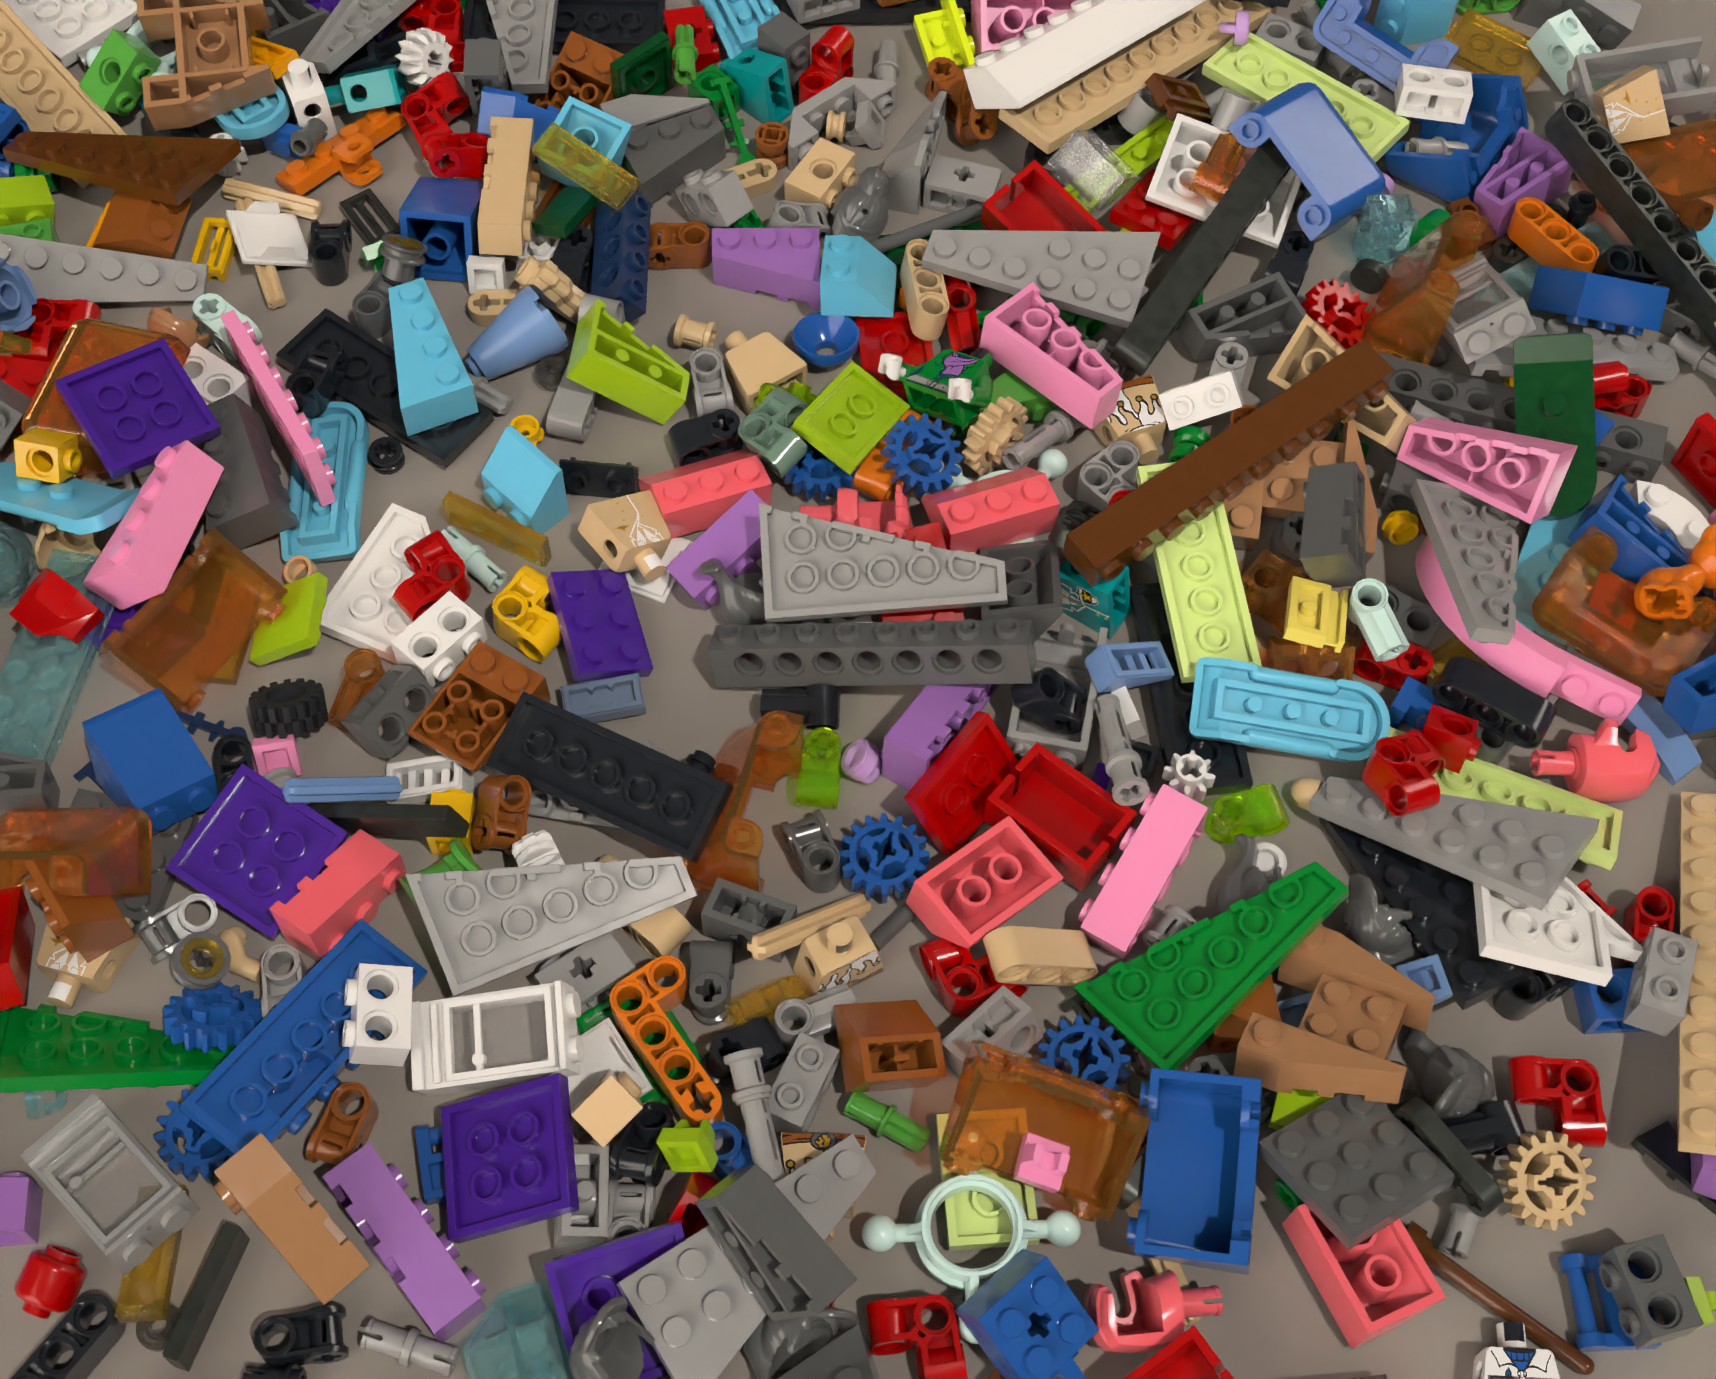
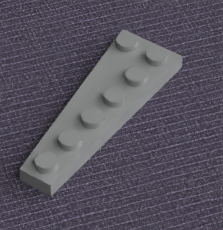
[0,234,209,304]

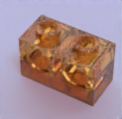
[1241,549,1313,634]
[1266,635,1356,681]

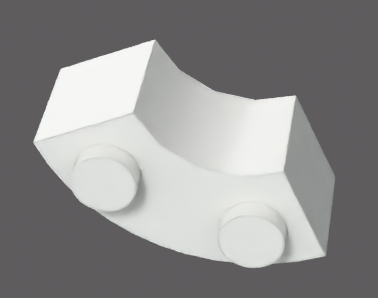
[1629,480,1710,554]

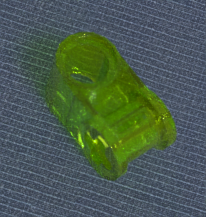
[796,727,841,809]
[1205,783,1290,845]

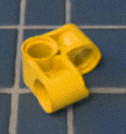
[492,565,563,663]

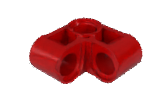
[398,0,464,42]
[798,24,855,105]
[401,72,470,148]
[11,298,102,363]
[1593,361,1652,419]
[392,530,471,622]
[1361,730,1446,817]
[919,937,1029,1018]
[1507,1055,1607,1148]
[865,1294,968,1379]

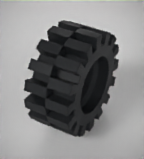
[249,678,328,739]

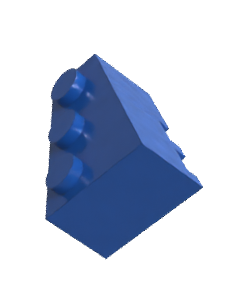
[1528,265,1670,336]
[1567,473,1689,583]

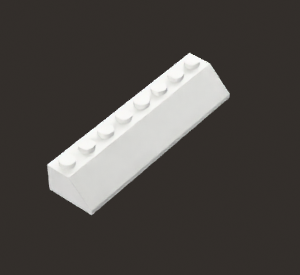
[963,0,1206,109]

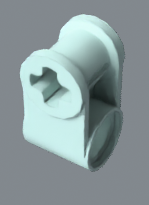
[192,293,263,362]

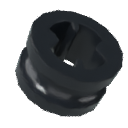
[368,437,405,475]

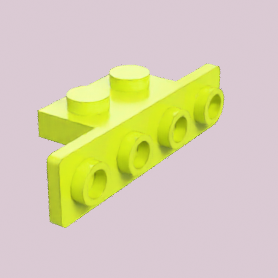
[913,0,975,71]

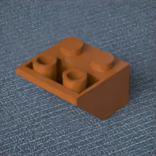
[23,853,135,963]
[833,1000,947,1093]

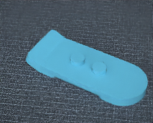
[699,0,780,59]
[214,84,290,140]
[280,402,369,563]
[0,462,141,535]
[1513,506,1599,646]
[1189,657,1390,763]

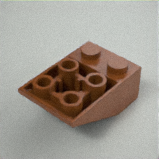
[534,31,624,114]
[407,640,551,773]

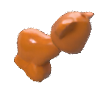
[1634,523,1716,621]

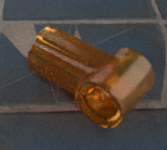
[1188,132,1247,204]
[327,648,386,733]

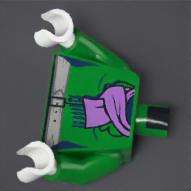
[878,347,994,427]

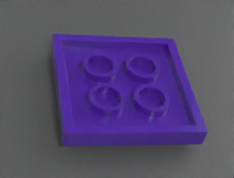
[55,338,221,479]
[165,764,350,941]
[441,1073,579,1244]
[544,1219,685,1379]

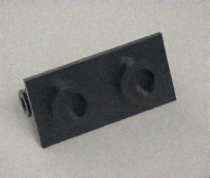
[559,457,639,498]

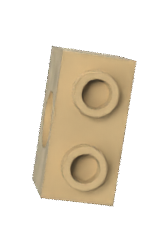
[784,137,858,216]
[571,1069,643,1148]

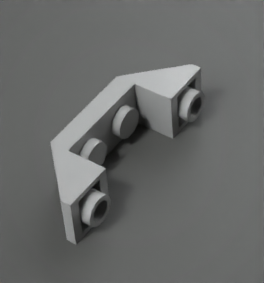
[788,77,897,171]

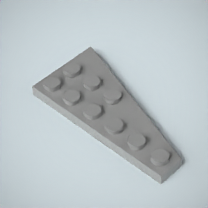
[486,0,558,94]

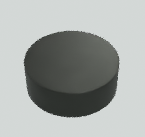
[1350,258,1388,294]

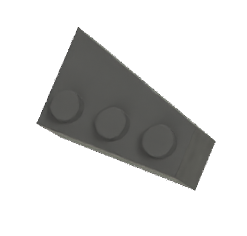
[251,0,330,57]
[695,1164,858,1321]

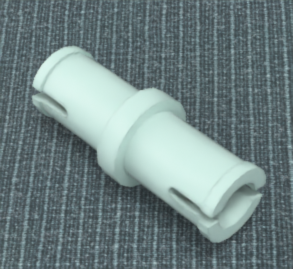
[441,526,508,592]

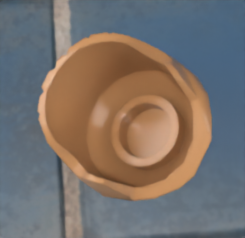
[147,307,212,359]

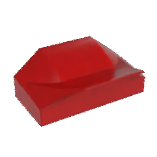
[9,567,105,645]

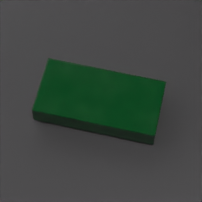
[533,186,599,239]

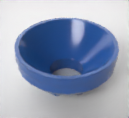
[793,312,859,368]

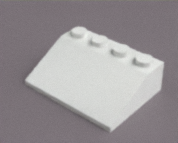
[1145,113,1301,248]

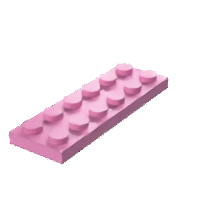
[220,310,337,507]

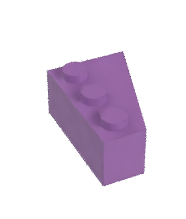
[1473,126,1573,238]
[712,228,820,311]
[666,489,767,611]

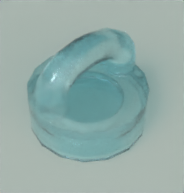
[24,1090,68,1120]

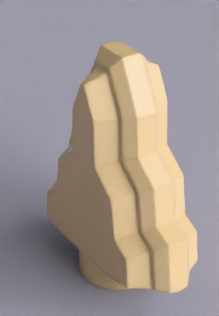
[514,255,586,325]

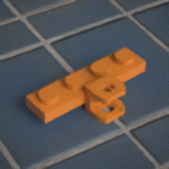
[275,106,406,195]

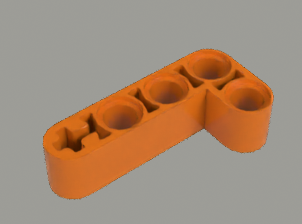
[610,955,723,1128]

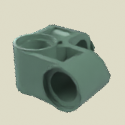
[738,388,809,478]

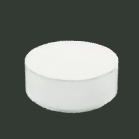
[1256,842,1287,881]

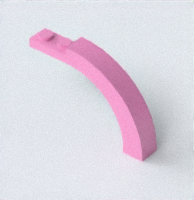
[1415,535,1642,726]

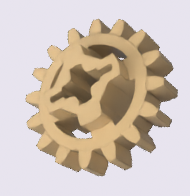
[962,396,1028,476]
[1497,1130,1596,1231]

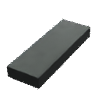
[162,1222,250,1372]

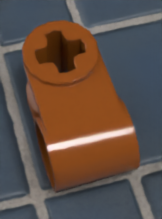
[925,57,965,122]
[954,78,999,146]
[648,221,712,271]
[471,774,532,855]
[305,1082,379,1166]

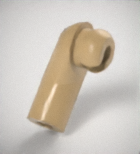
[218,926,262,983]

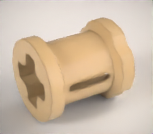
[673,314,718,349]

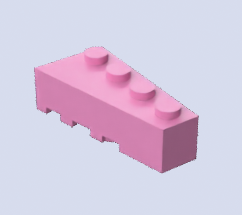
[979,282,1123,430]
[1077,784,1208,960]

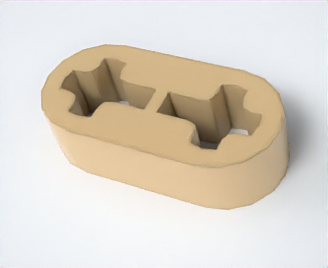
[723,158,778,199]
[468,289,519,327]

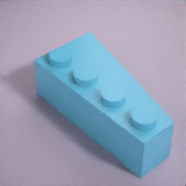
[388,277,479,436]

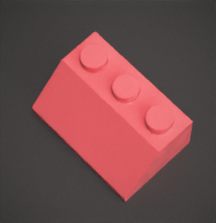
[637,449,772,539]
[921,467,1060,553]
[906,816,1064,949]
[1281,1203,1446,1349]

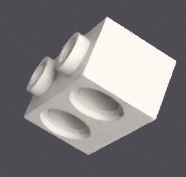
[1394,63,1473,124]
[178,343,258,407]
[1158,368,1243,431]
[390,591,488,688]
[342,963,413,1066]

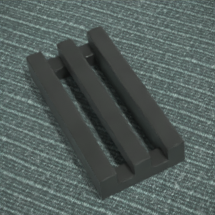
[339,188,401,246]

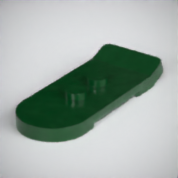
[1513,332,1597,520]

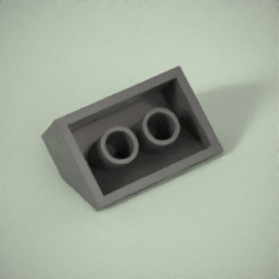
[980,540,1063,642]

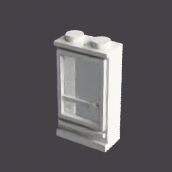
[411,980,584,1096]

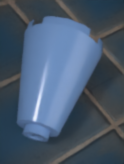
[0,258,37,333]
[465,285,570,380]

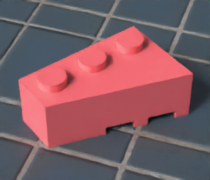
[269,829,407,963]

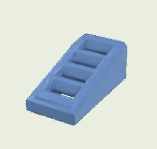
[1085,641,1175,693]

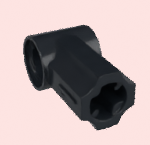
[760,684,841,731]
[1442,1100,1527,1156]

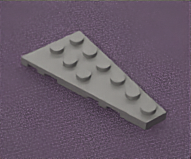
[299,0,416,74]
[921,230,1161,329]
[1461,301,1680,381]
[1410,479,1519,645]
[759,503,1008,623]
[1309,776,1600,911]
[405,856,697,997]
[616,1134,877,1379]

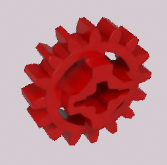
[1301,278,1375,350]

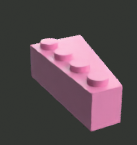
[971,0,1076,58]
[1396,417,1578,524]
[82,440,224,610]

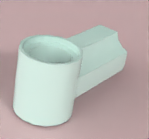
[1347,578,1410,662]

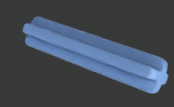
[282,776,403,804]

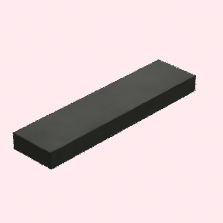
[307,803,470,838]

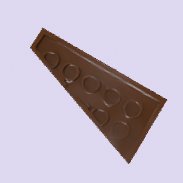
[2,131,242,206]

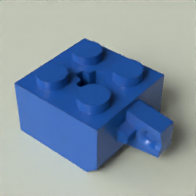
[955,1249,1099,1379]

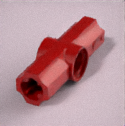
[943,274,981,355]

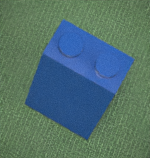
[399,177,484,282]
[82,688,218,839]

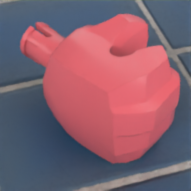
[800,485,913,539]
[1530,718,1660,803]
[1083,1269,1223,1353]

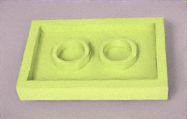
[936,1108,1040,1251]

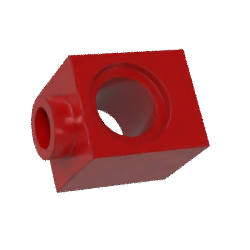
[1421,703,1482,774]

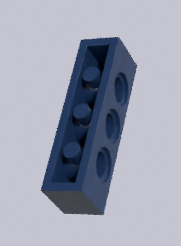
[591,185,651,323]

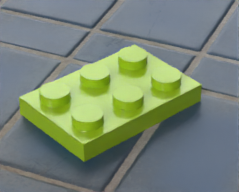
[790,361,910,475]

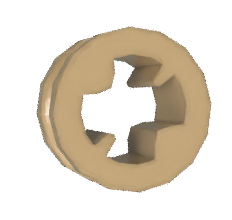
[826,110,846,143]

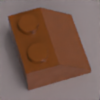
[93,190,192,259]

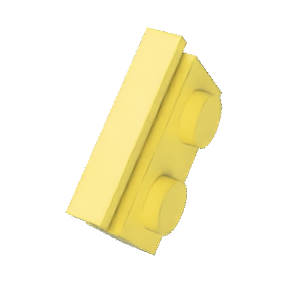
[1283,576,1349,653]

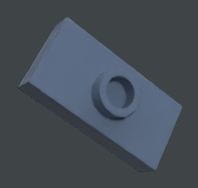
[560,673,646,723]

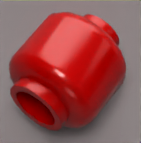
[14,1244,87,1319]

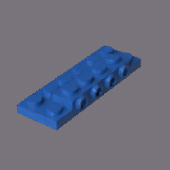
[180,919,428,1154]

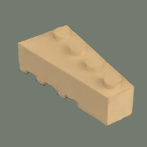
[477,116,542,256]
[1267,314,1417,455]

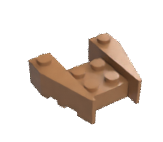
[136,0,277,131]
[1223,419,1378,564]
[1233,925,1435,1104]
[213,1133,370,1306]

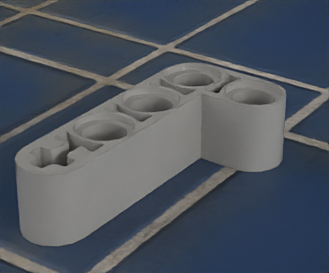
[546,293,625,442]
[1076,440,1157,572]

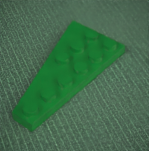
[1073,861,1350,1070]
[0,1004,245,1094]

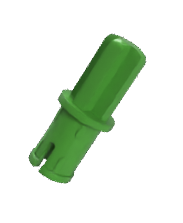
[671,24,698,85]
[843,1092,931,1152]

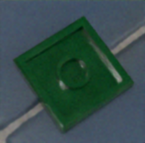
[610,31,674,99]

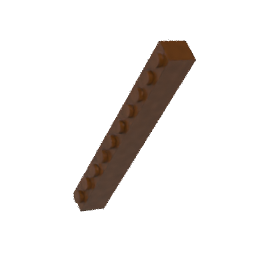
[1062,339,1395,588]

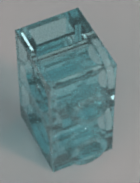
[1352,194,1418,269]

